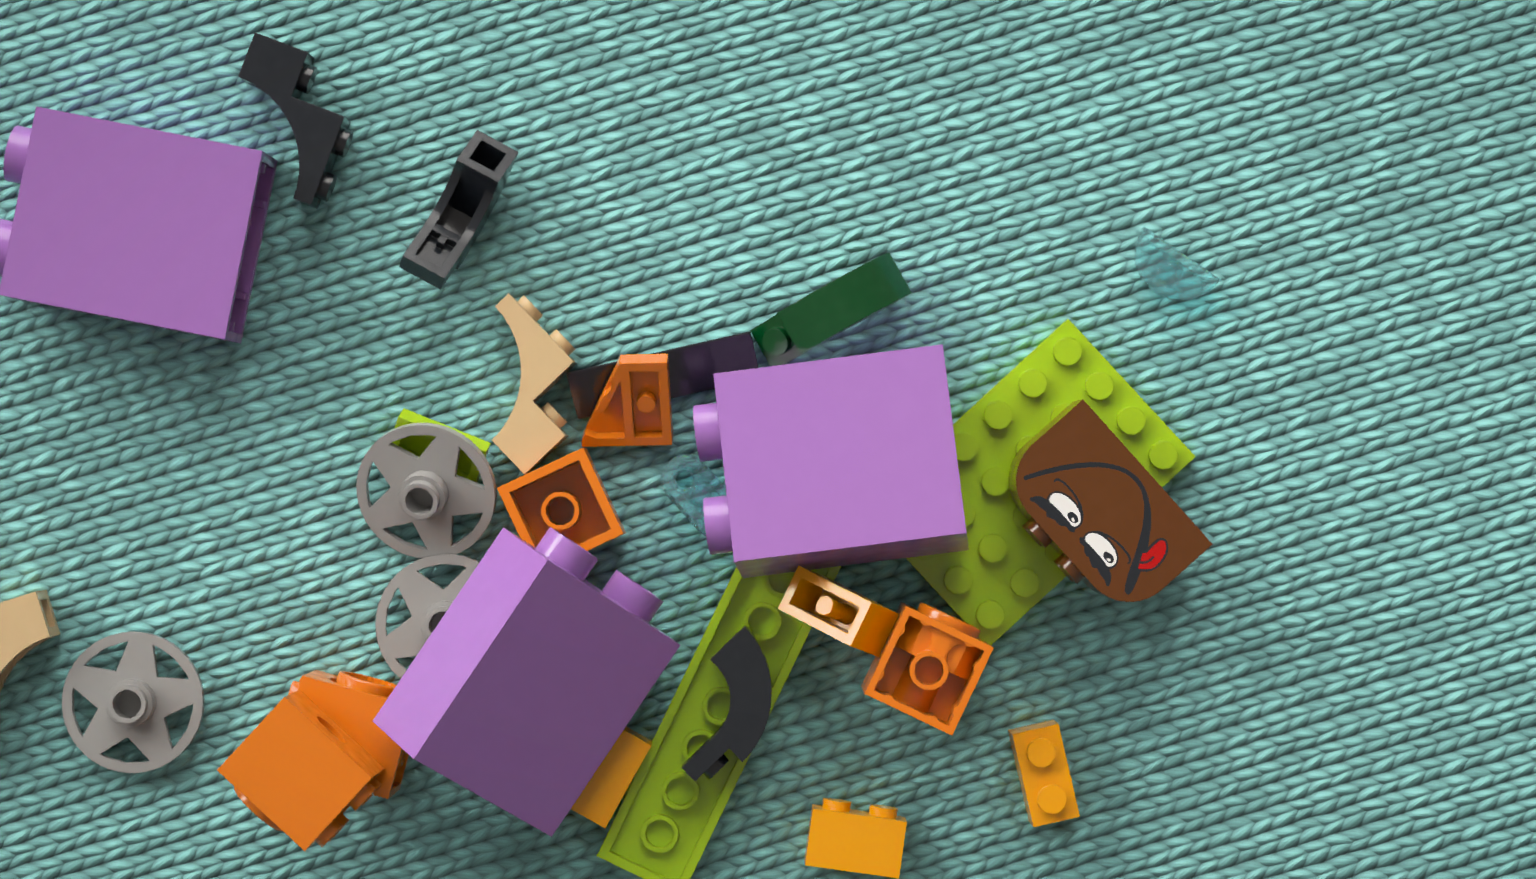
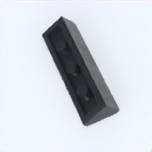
[566,332,758,419]

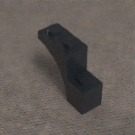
[238,33,353,209]

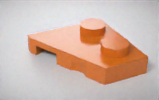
[582,354,673,447]

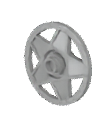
[356,423,497,558]
[375,554,479,679]
[62,631,204,773]

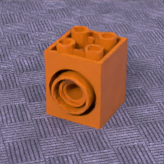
[861,602,994,735]
[288,670,409,799]
[217,690,385,851]

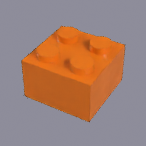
[497,447,626,551]

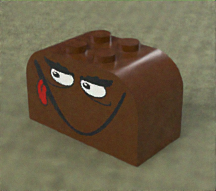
[1009,399,1213,602]

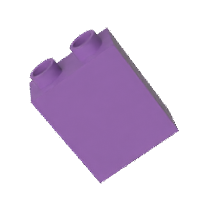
[0,106,278,344]
[693,344,969,578]
[373,527,680,837]

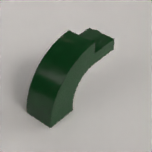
[750,252,912,366]

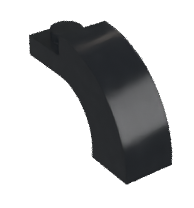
[399,130,519,290]
[682,625,772,782]

